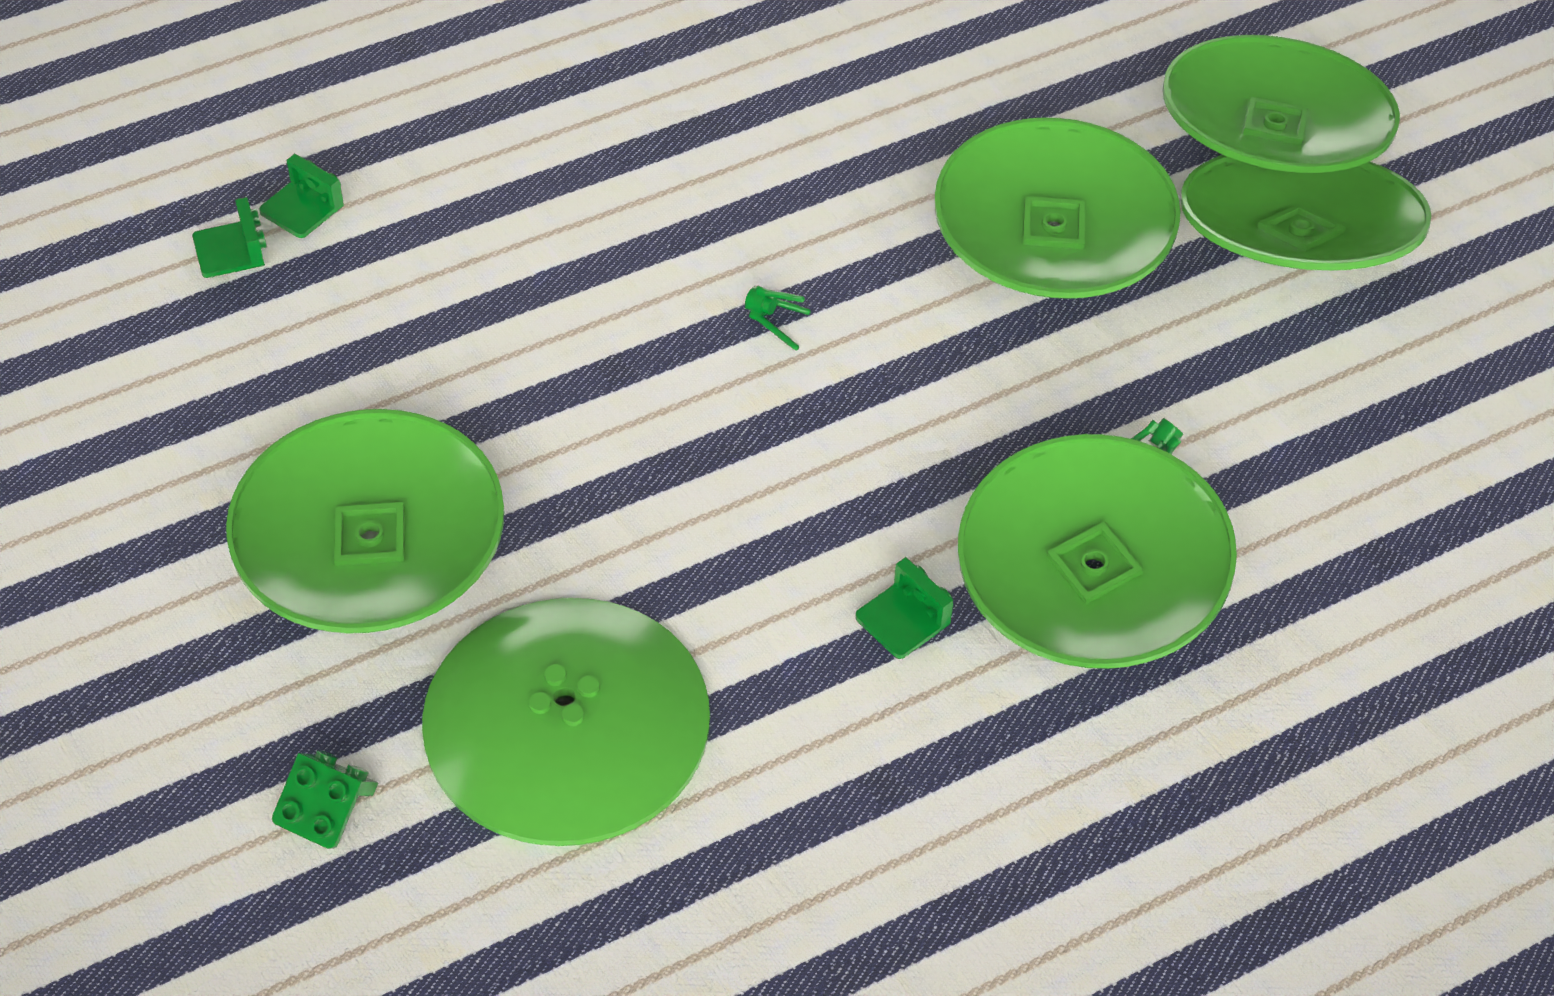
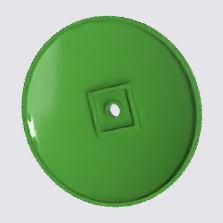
[1162,35,1400,173]
[934,118,1181,299]
[1181,155,1432,271]
[226,409,504,633]
[958,434,1237,669]
[422,598,710,846]

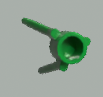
[745,285,811,351]
[1131,418,1184,454]

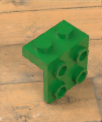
[259,153,344,238]
[192,197,267,278]
[855,557,954,659]
[272,750,378,849]

